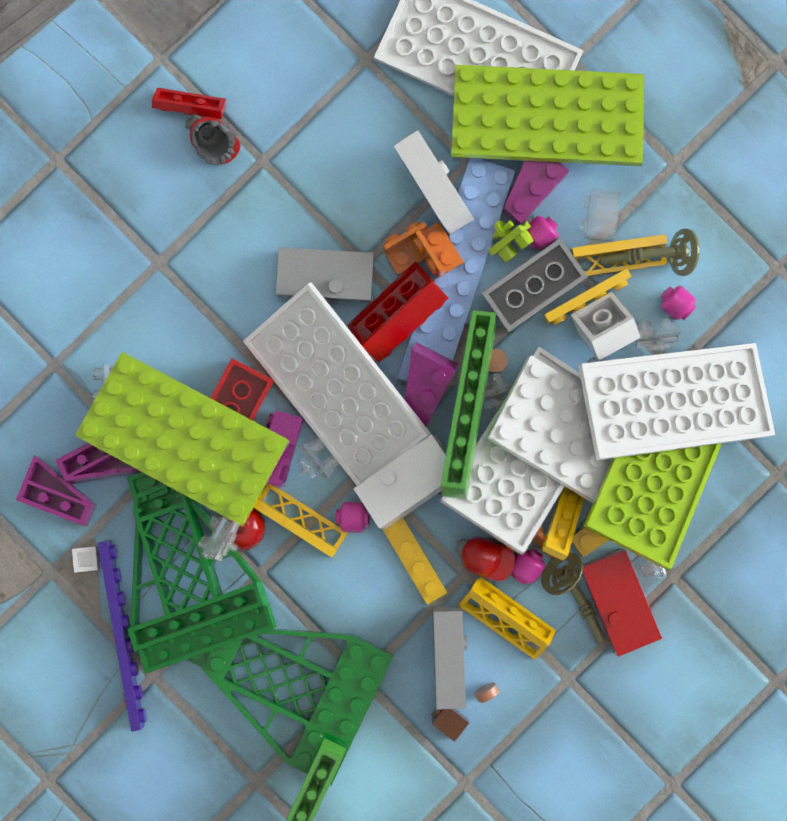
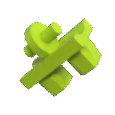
[488,220,534,263]

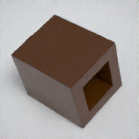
[431,708,469,742]

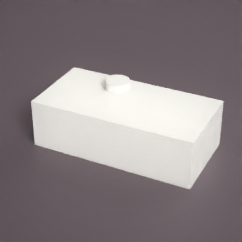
[394,130,474,235]
[354,434,447,529]

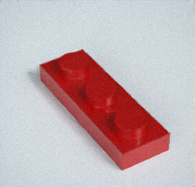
[152,87,226,119]

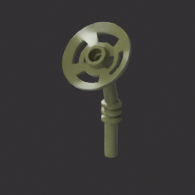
[601,228,700,276]
[541,552,606,645]

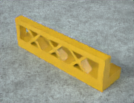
[570,234,668,276]
[253,484,348,557]
[458,577,556,660]

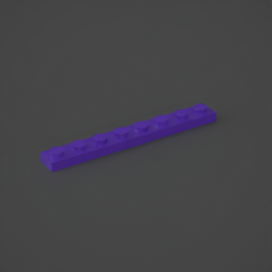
[98,540,147,732]

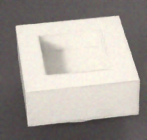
[72,546,99,573]

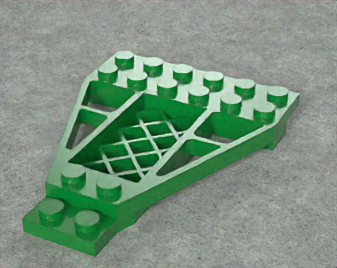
[127,472,277,674]
[187,629,394,785]

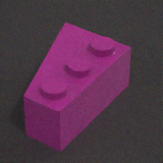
[502,161,569,226]
[405,342,458,426]
[266,410,304,487]
[55,443,141,484]
[16,455,97,526]

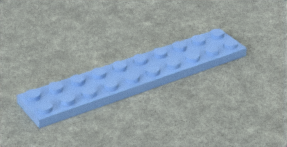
[397,158,515,382]

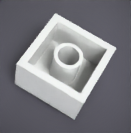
[571,292,640,360]

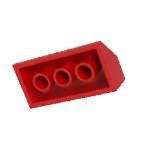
[347,261,449,363]

